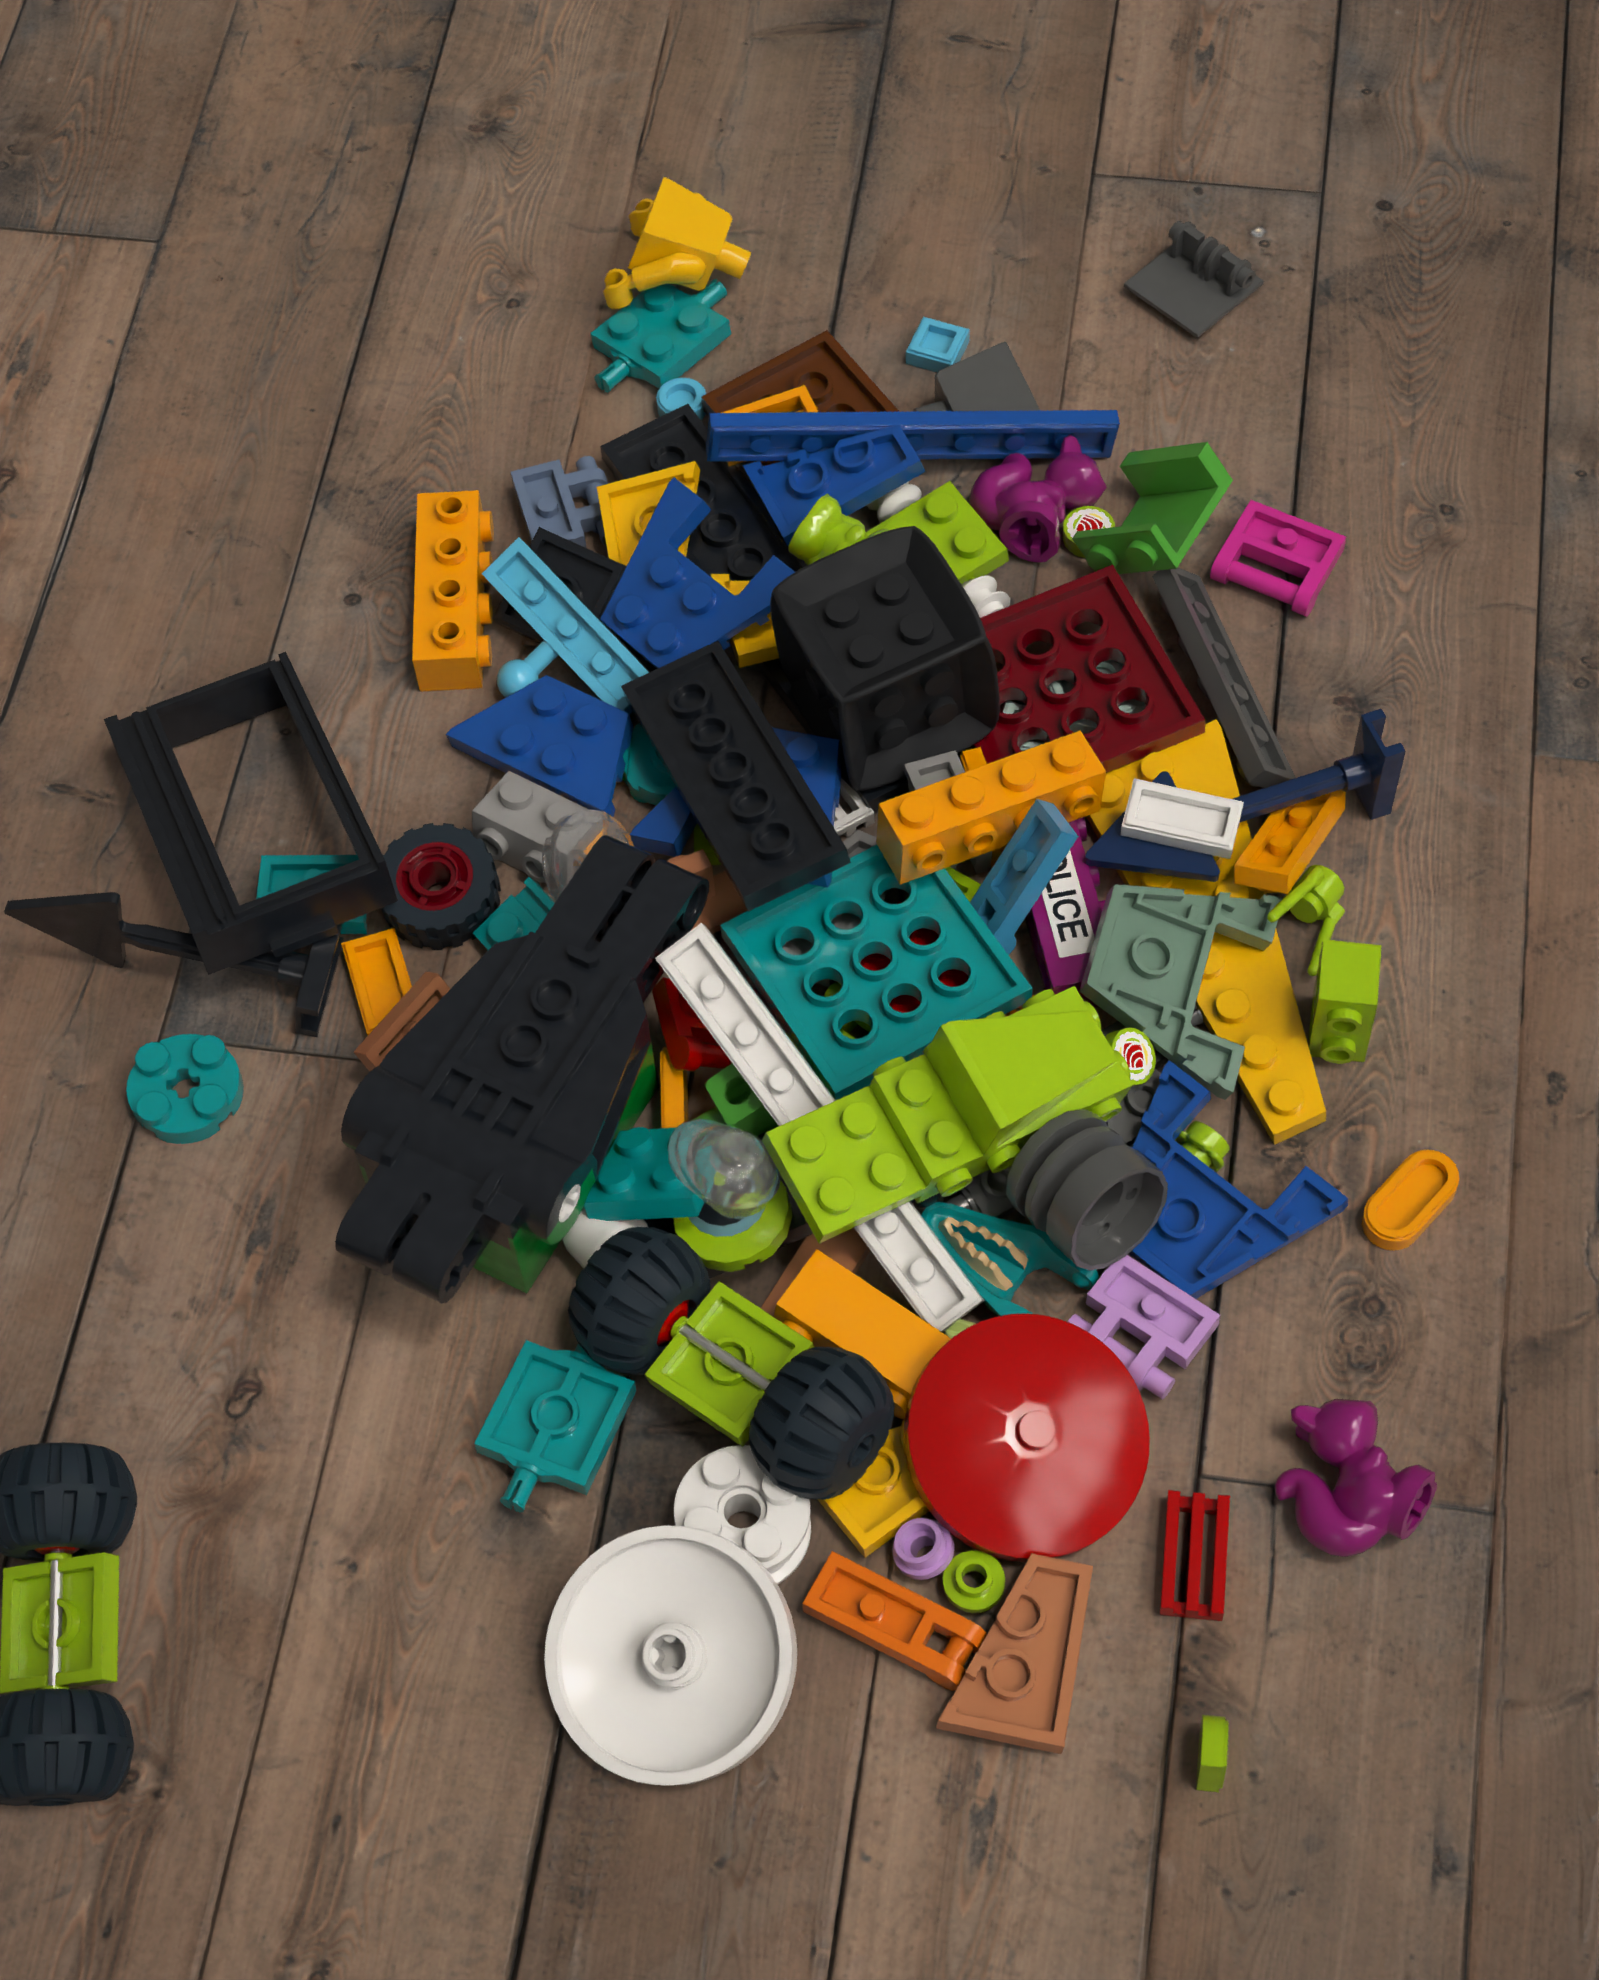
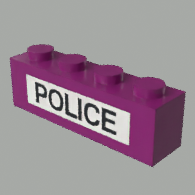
[1025,817,1105,1008]

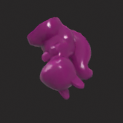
[969,435,1107,562]
[1274,1399,1437,1557]

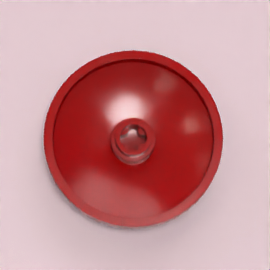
[904,1313,1150,1562]

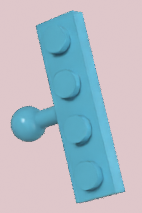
[482,537,649,715]

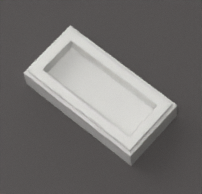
[1121,778,1244,859]

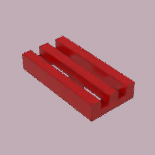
[1160,1490,1230,1621]

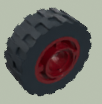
[381,823,501,950]

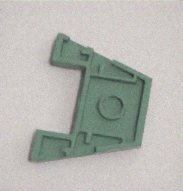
[1080,884,1282,1100]

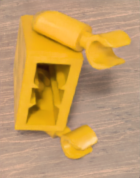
[603,177,751,309]

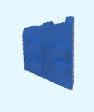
[446,675,634,823]

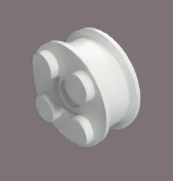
[674,1445,811,1585]

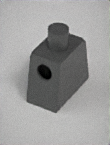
[913,342,1041,411]

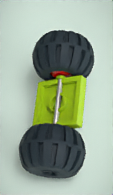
[568,1227,895,1500]
[0,1442,137,1806]

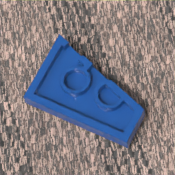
[743,424,926,546]

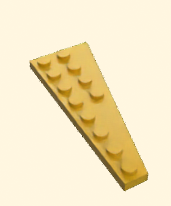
[1086,719,1326,1145]

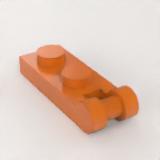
[802,1551,987,1691]

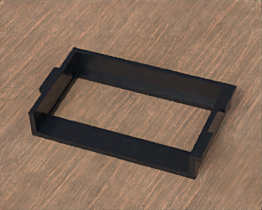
[104,652,398,975]

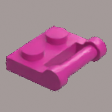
[1210,500,1346,617]

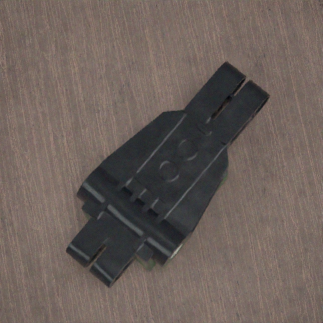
[335,835,709,1304]

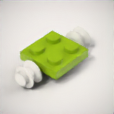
[866,481,1010,618]

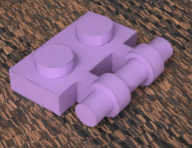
[1068,1255,1220,1399]

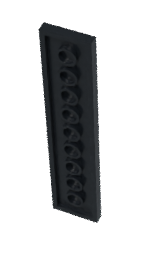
[600,404,960,811]

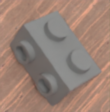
[472,771,600,891]

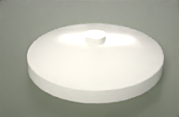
[545,1526,797,1785]

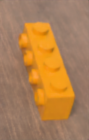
[412,490,494,692]
[876,730,1106,885]

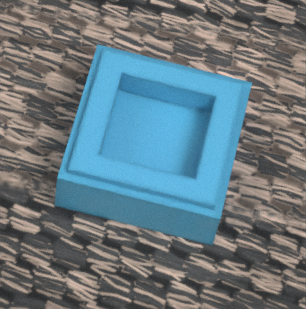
[906,317,970,373]

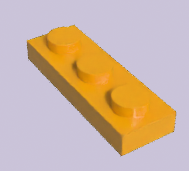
[1234,789,1346,894]

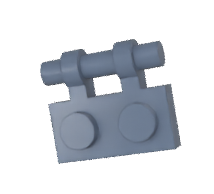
[510,456,608,548]

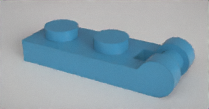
[970,799,1079,955]

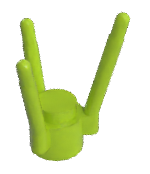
[1267,865,1345,977]

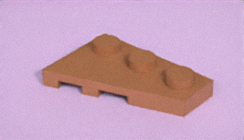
[936,1554,1093,1754]

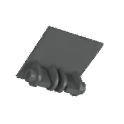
[1124,221,1264,338]

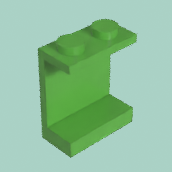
[1072,442,1233,574]

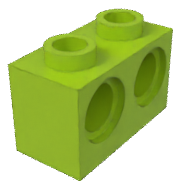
[1308,939,1382,1064]

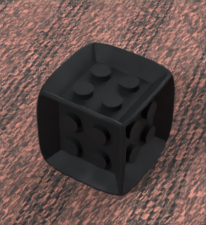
[770,526,1000,791]

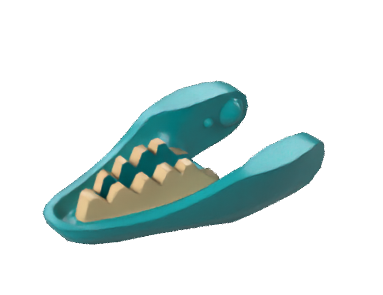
[921,1202,1099,1316]

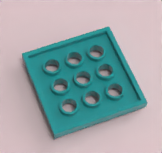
[720,844,1033,1100]

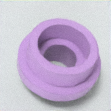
[892,1518,955,1580]

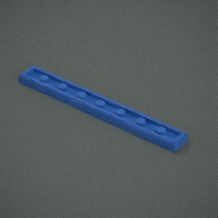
[706,410,1120,461]

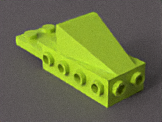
[762,986,1133,1244]

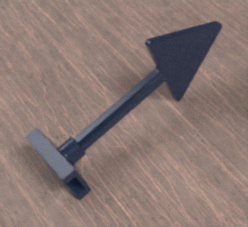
[1085,708,1406,882]

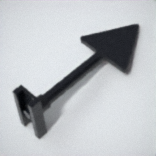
[4,892,344,1037]

